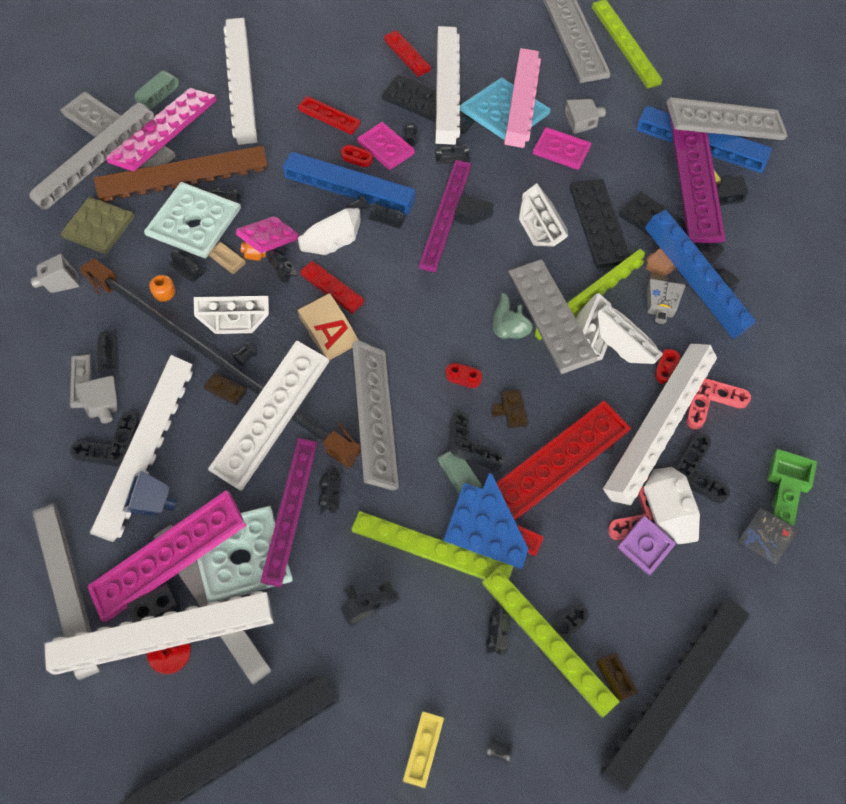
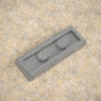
[70,354,92,408]

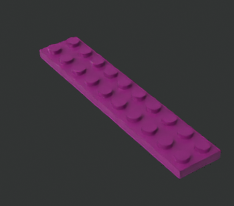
[668,109,725,243]

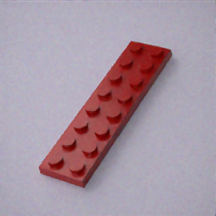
[497,400,631,521]

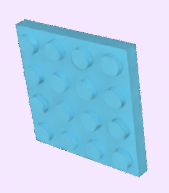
[460,77,551,140]

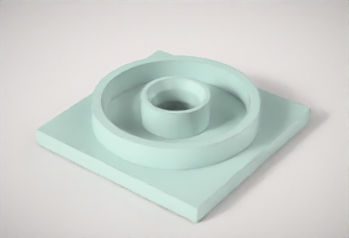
[144,182,241,259]
[197,506,292,603]

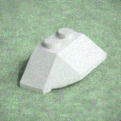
[519,183,568,246]
[298,208,361,255]
[576,293,611,361]
[194,296,269,334]
[598,304,663,364]
[644,467,700,545]

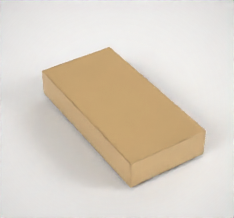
[209,241,246,274]

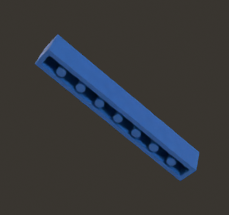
[637,106,772,173]
[283,152,416,215]
[645,209,757,340]

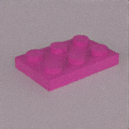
[357,122,414,171]
[533,127,592,170]
[236,216,299,253]

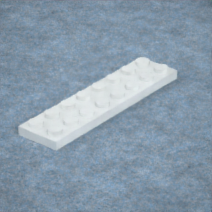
[208,341,329,491]

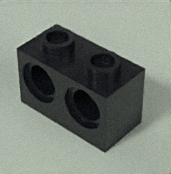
[127,583,181,622]

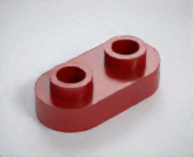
[341,145,373,167]
[655,349,680,384]
[445,363,482,388]

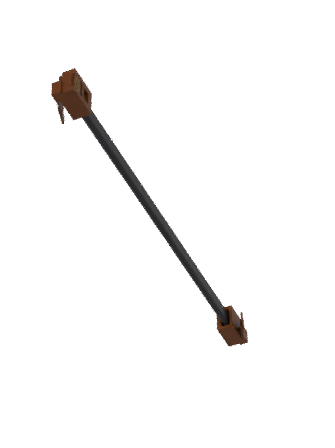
[79,258,361,469]

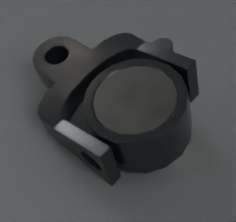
[340,582,400,627]

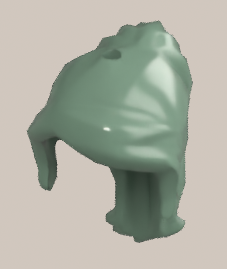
[493,293,533,339]

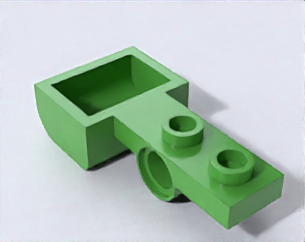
[767,449,817,526]

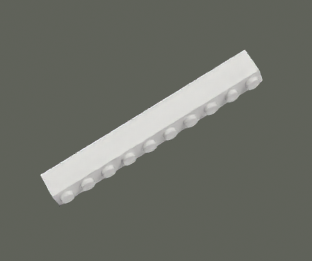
[224,18,258,145]
[436,26,460,144]
[603,344,717,505]
[90,355,193,542]
[45,591,274,675]

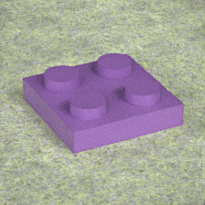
[617,516,676,575]

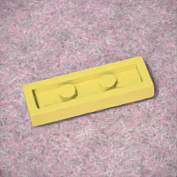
[403,711,444,788]

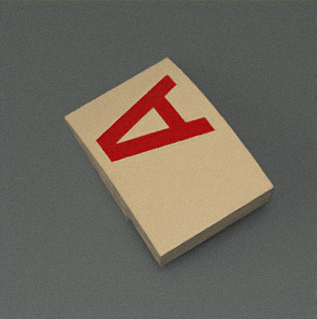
[298,293,358,360]

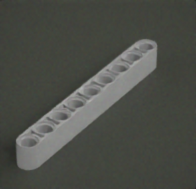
[29,103,154,209]
[33,503,101,680]
[153,524,271,684]

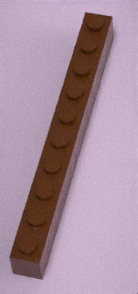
[94,146,268,202]

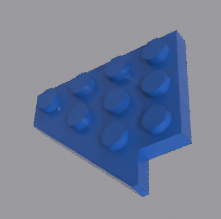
[443,473,529,569]

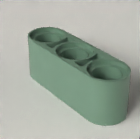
[135,70,179,109]
[438,451,484,495]

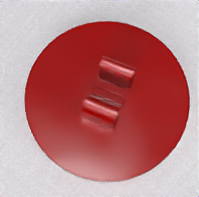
[147,643,191,674]

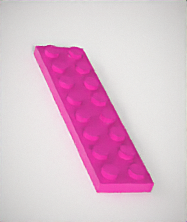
[106,88,216,172]
[87,491,247,623]

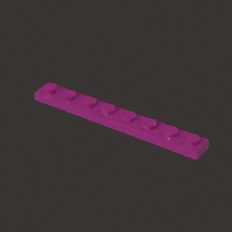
[419,160,472,272]
[260,438,318,587]

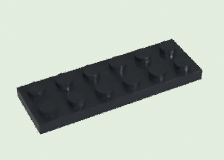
[382,75,475,135]
[570,179,630,269]
[619,192,725,264]

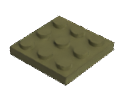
[60,196,134,255]

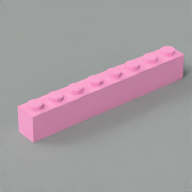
[504,48,541,148]

